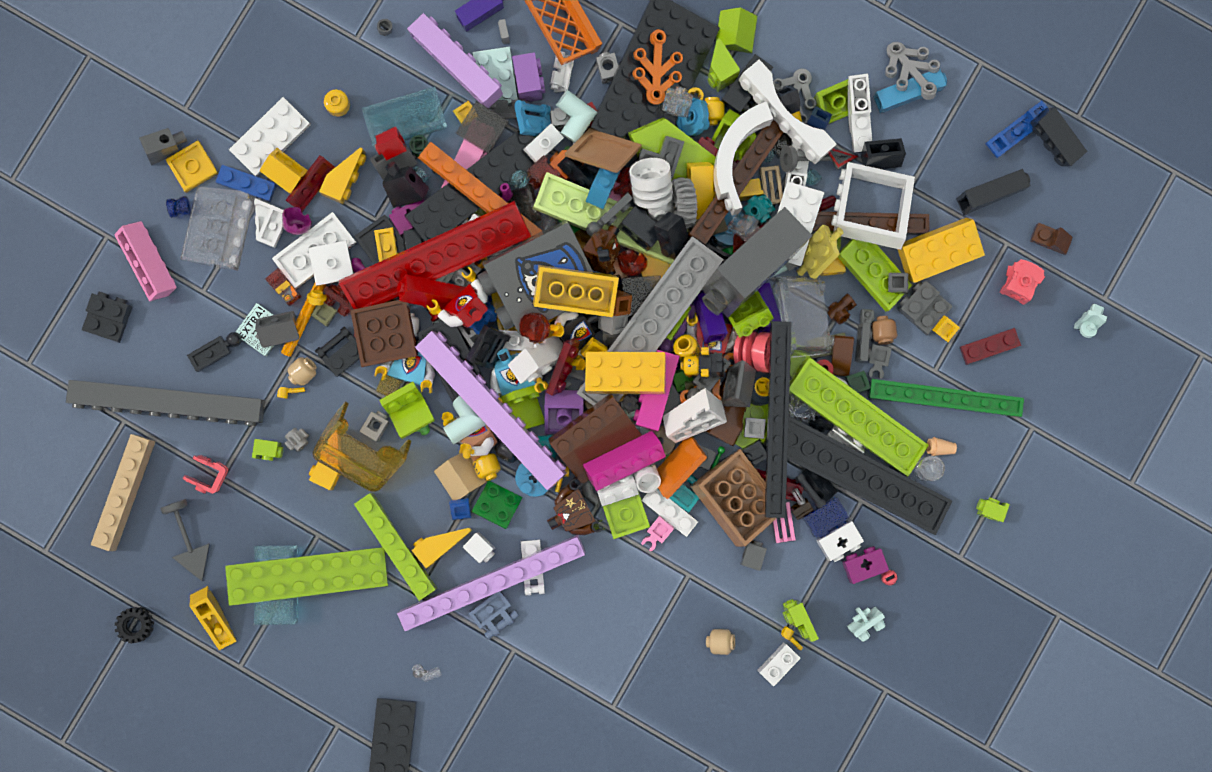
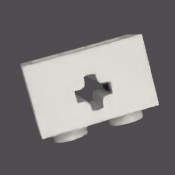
[816,521,864,562]
[463,532,495,563]
[757,642,800,686]

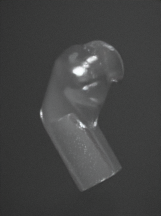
[412,664,442,682]

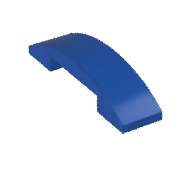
[985,101,1048,158]

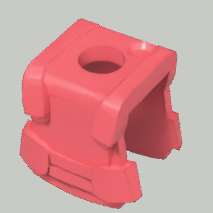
[1000,259,1045,305]
[183,455,228,494]

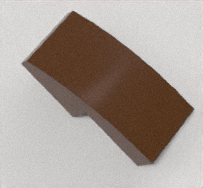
[831,335,854,376]

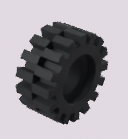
[114,607,154,644]

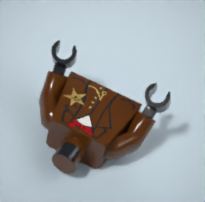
[582,225,622,286]
[547,476,605,536]

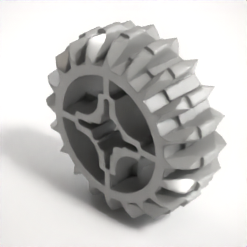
[671,177,698,229]

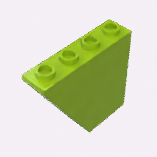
[628,117,716,181]

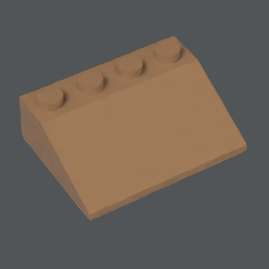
[690,449,776,547]

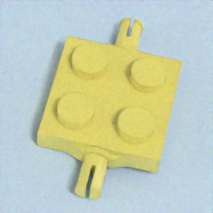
[796,225,844,279]

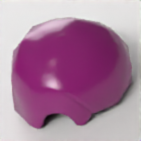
[282,207,312,235]

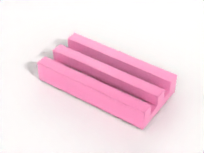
[772,502,795,543]

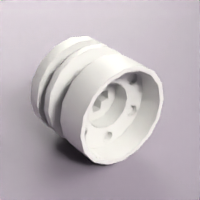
[629,158,673,209]

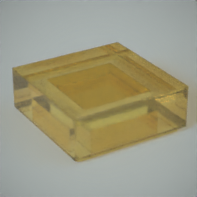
[376,375,402,396]

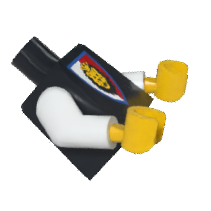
[549,311,599,370]

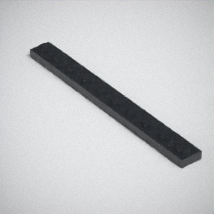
[764,321,792,518]

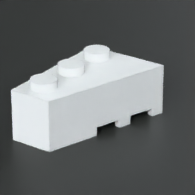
[508,336,563,384]
[663,388,727,443]

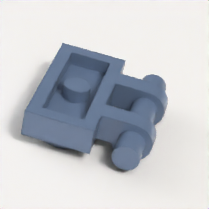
[468,591,519,640]

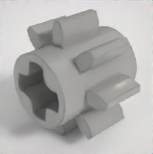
[284,428,309,452]

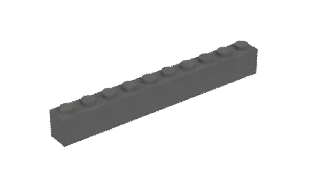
[66,380,265,426]

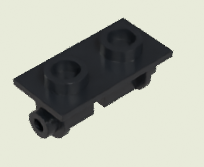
[557,157,595,189]

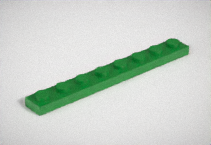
[869,379,1024,417]

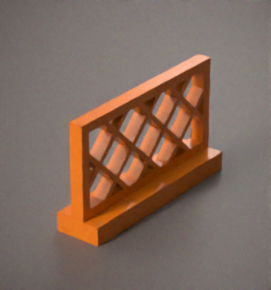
[525,0,602,66]

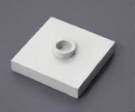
[308,240,354,286]

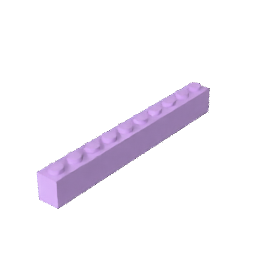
[415,331,567,490]
[397,535,586,631]

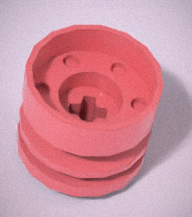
[734,331,770,373]

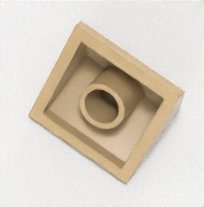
[434,453,487,500]

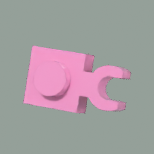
[641,515,675,551]

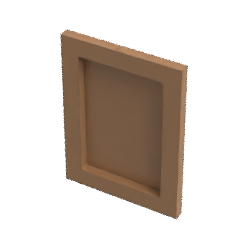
[565,128,642,173]

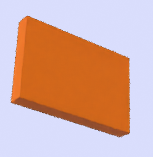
[657,436,707,499]

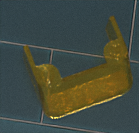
[313,401,411,492]

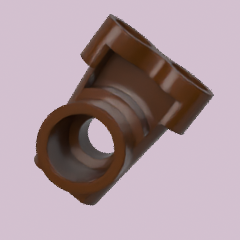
[827,293,857,324]

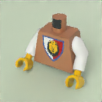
[442,412,497,461]

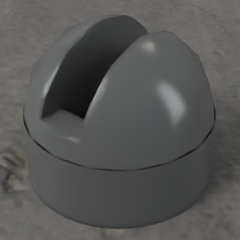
[377,19,392,36]

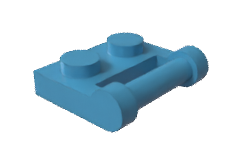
[514,100,551,137]

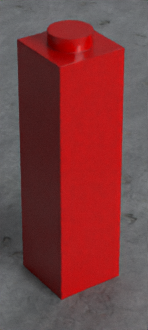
[397,274,465,310]

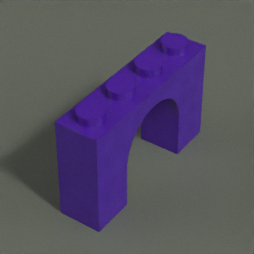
[455,0,504,32]
[693,282,781,344]

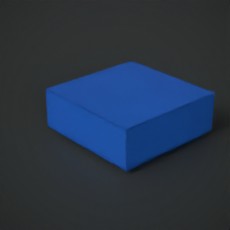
[449,498,472,520]

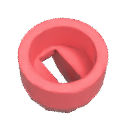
[881,570,897,585]

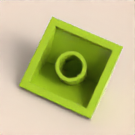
[715,7,757,53]
[814,79,848,124]

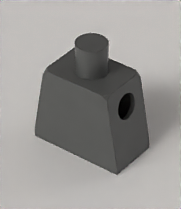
[139,128,187,166]

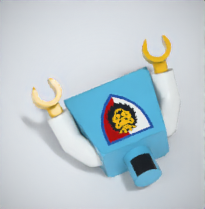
[374,340,435,393]
[490,348,548,403]

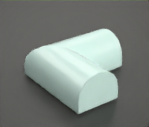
[556,90,598,143]
[443,396,486,445]

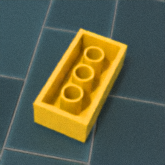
[897,218,985,283]
[533,265,619,317]
[585,352,666,394]

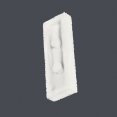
[641,489,698,537]

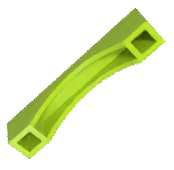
[354,493,438,601]

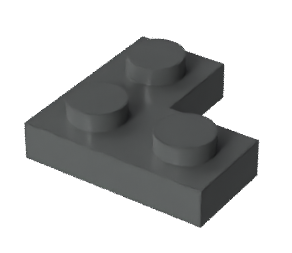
[637,135,684,179]

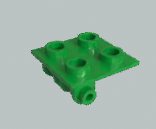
[472,481,523,529]

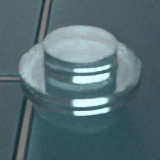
[510,170,529,188]

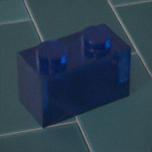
[802,497,849,539]

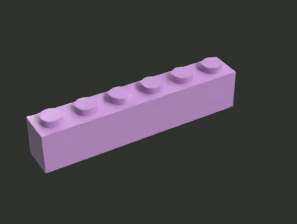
[407,13,503,110]

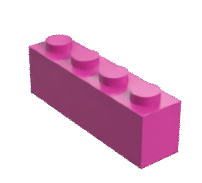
[633,350,680,432]
[583,431,666,491]

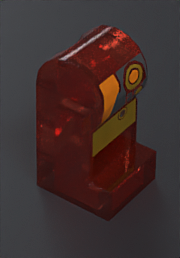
[265,268,302,306]

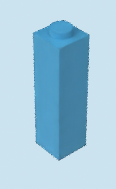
[873,68,947,114]

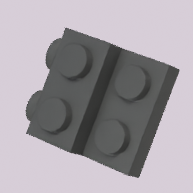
[898,280,953,335]

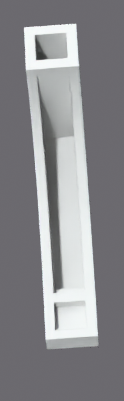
[714,101,773,216]

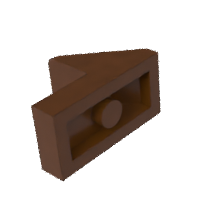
[1030,223,1073,255]

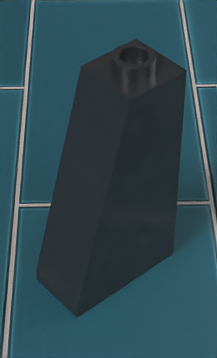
[956,169,1031,216]

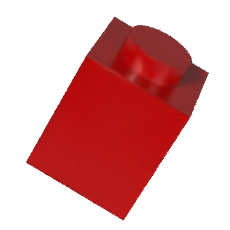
[375,126,407,161]

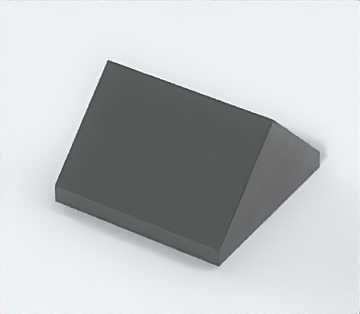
[722,360,756,407]

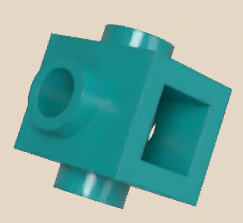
[743,195,776,224]

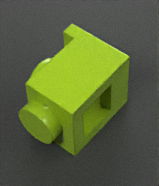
[252,439,283,461]
[976,497,1010,522]

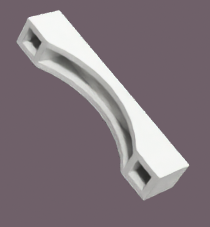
[738,60,836,164]

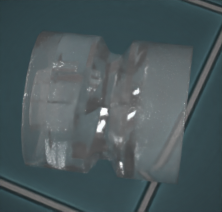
[914,456,945,481]

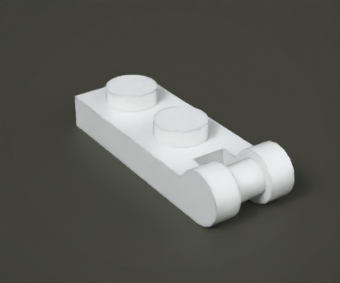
[521,540,545,596]

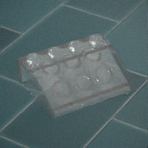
[180,186,255,271]

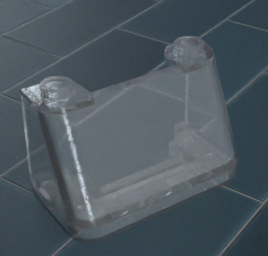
[773,276,834,358]

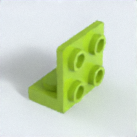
[379,382,435,439]
[501,384,546,429]

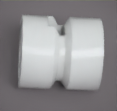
[632,463,661,493]

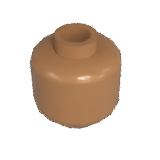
[871,316,898,345]

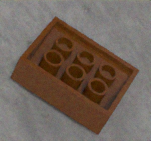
[548,394,642,484]

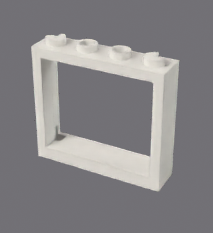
[831,162,915,250]

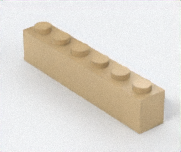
[91,434,156,551]

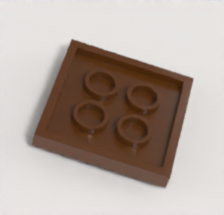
[350,300,419,367]

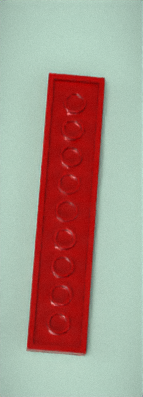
[339,201,531,309]

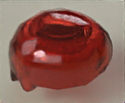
[617,250,648,276]
[519,313,551,343]

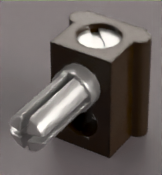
[790,489,814,520]

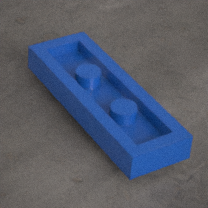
[216,165,277,202]

